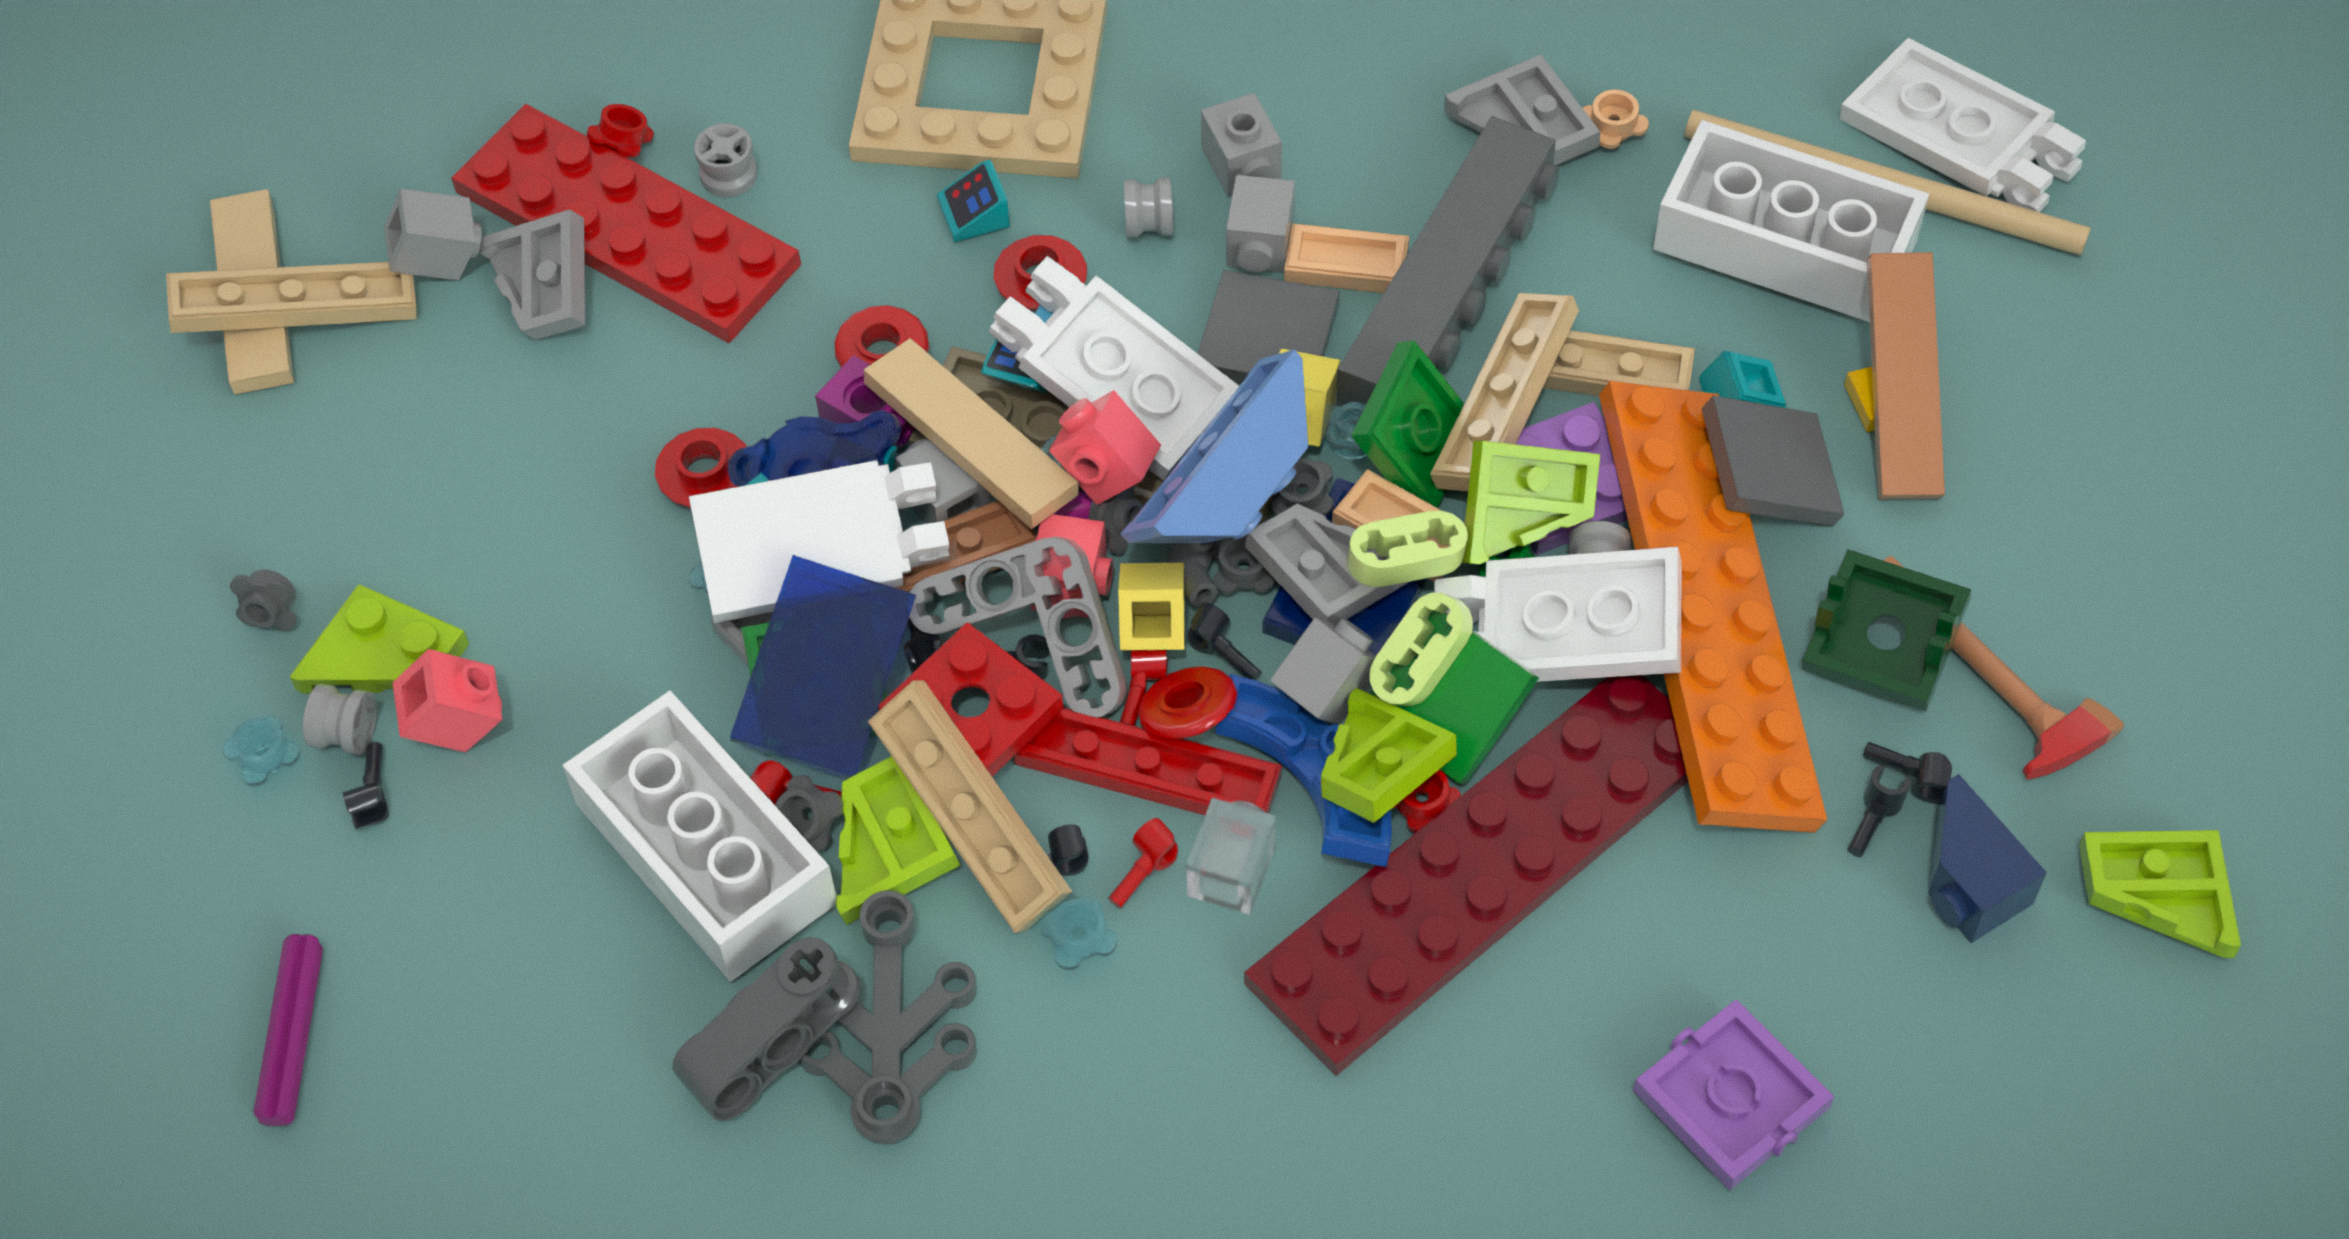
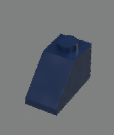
[1928,774,2047,943]

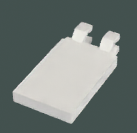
[1840,38,2086,212]
[989,256,1239,481]
[689,460,949,623]
[1434,547,1682,682]

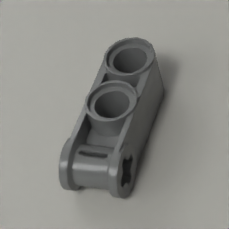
[672,937,860,1121]

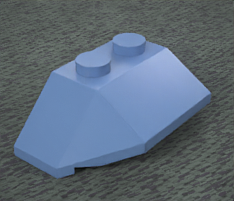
[1121,349,1308,543]

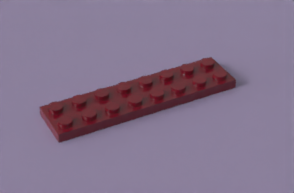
[1244,675,1688,1076]

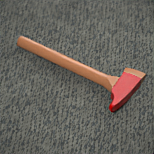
[1883,556,2124,780]

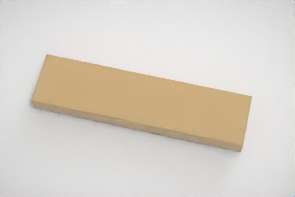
[210,189,294,395]
[166,262,417,333]
[1430,293,1579,491]
[864,338,1078,529]
[868,680,1072,933]

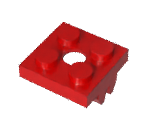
[878,622,1063,777]

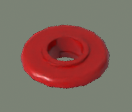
[993,235,1087,311]
[834,305,929,368]
[655,428,752,509]
[1138,666,1238,739]

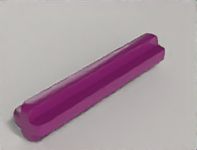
[253,934,323,1127]

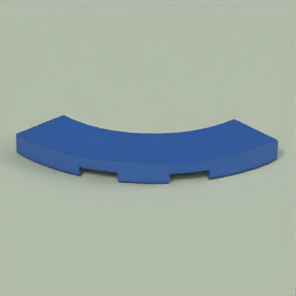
[1215,674,1392,867]

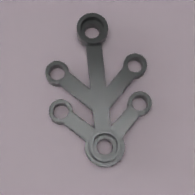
[800,890,977,1144]

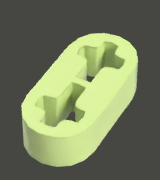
[1347,510,1468,587]
[1369,593,1473,707]

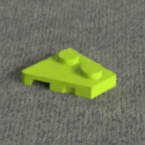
[290,584,469,694]
[836,756,960,925]
[2079,830,2241,958]

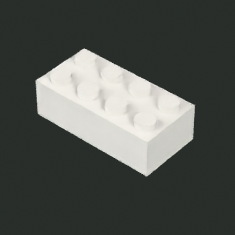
[1653,120,1929,322]
[562,690,837,982]

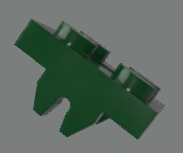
[1802,549,1971,711]

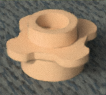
[1583,90,1649,149]

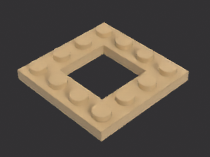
[849,0,1108,179]

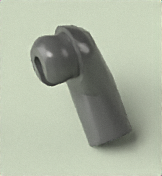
[1167,541,1218,607]

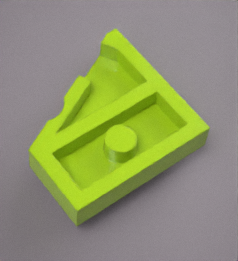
[1462,441,1600,564]
[1321,688,1457,823]

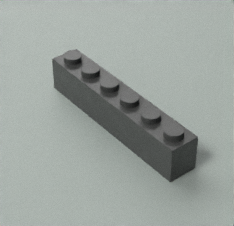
[1336,116,1560,415]

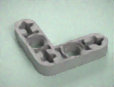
[907,537,1127,717]

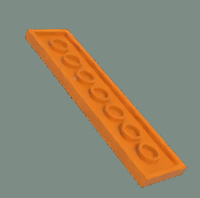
[1599,381,1827,833]

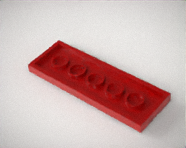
[451,103,801,343]

